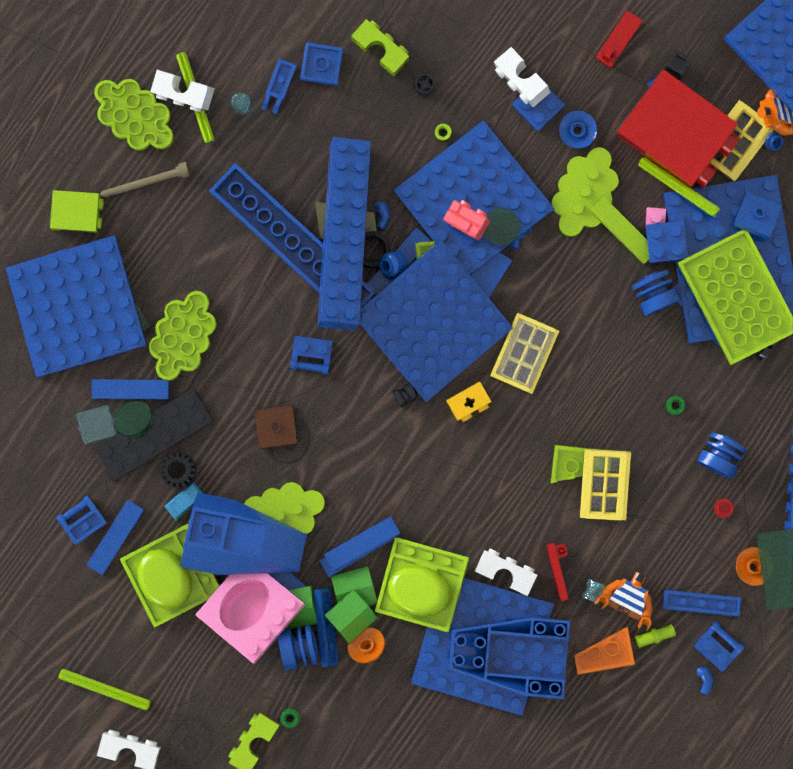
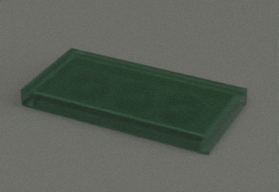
[756,528,793,611]

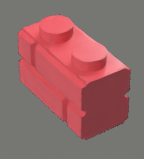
[443,200,490,241]

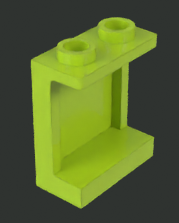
[50,190,104,234]

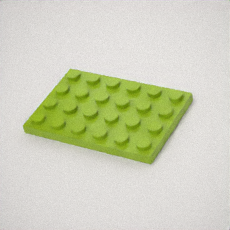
[677,230,793,366]

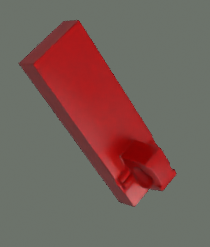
[595,11,643,69]
[546,543,568,601]

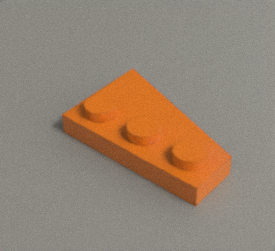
[574,626,635,675]

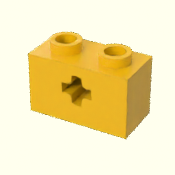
[446,382,491,422]

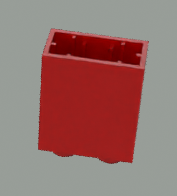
[616,69,741,188]

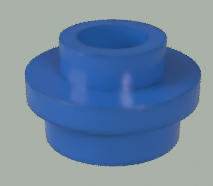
[765,132,783,151]

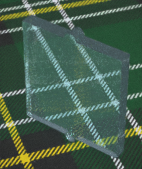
[76,405,116,444]

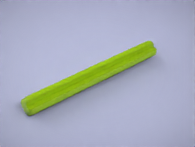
[176,52,214,143]
[638,158,720,217]
[59,669,151,710]

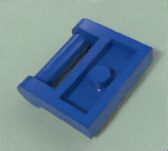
[290,336,333,375]
[56,495,107,545]
[693,620,745,672]

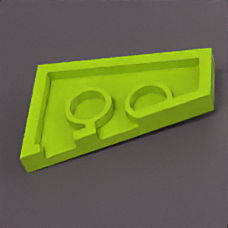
[551,445,612,483]

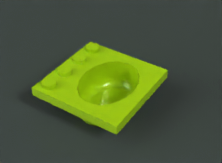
[120,524,220,628]
[375,537,470,633]

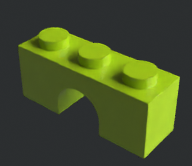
[351,19,409,77]
[228,712,280,769]

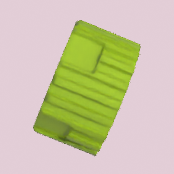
[434,124,452,142]

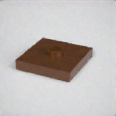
[254,405,298,449]

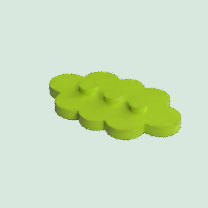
[94,79,174,151]
[551,147,619,237]
[149,291,217,381]
[244,482,325,534]

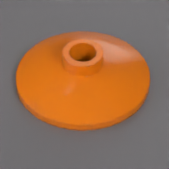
[736,547,773,586]
[348,628,385,663]

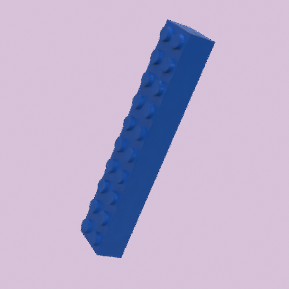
[317,137,371,331]
[209,163,376,308]

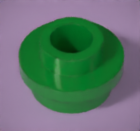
[666,396,685,415]
[280,709,300,728]

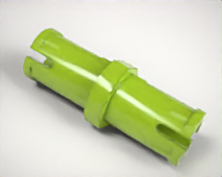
[635,624,676,648]

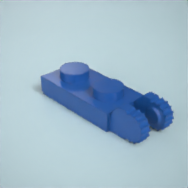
[262,59,297,115]

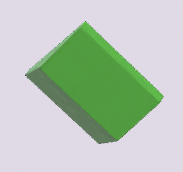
[331,566,377,606]
[284,586,317,630]
[324,590,377,643]

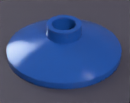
[559,111,597,149]

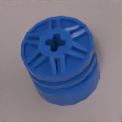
[631,270,682,316]
[696,432,747,480]
[278,625,318,671]

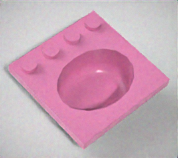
[196,573,305,664]

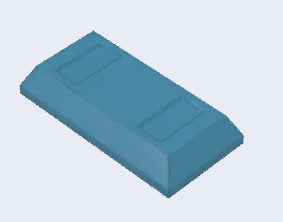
[164,482,204,521]

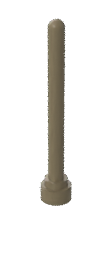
[101,162,190,198]

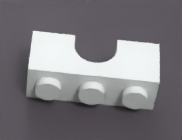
[494,47,550,107]
[150,70,215,112]
[475,549,537,596]
[97,730,161,769]

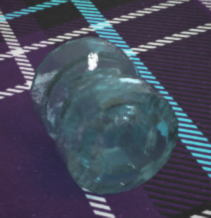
[231,93,251,115]
[582,579,606,604]

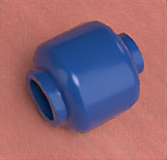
[380,251,408,277]

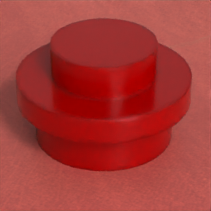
[714,499,734,518]

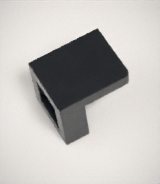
[664,50,692,80]

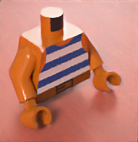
[757,89,793,136]
[594,572,652,631]

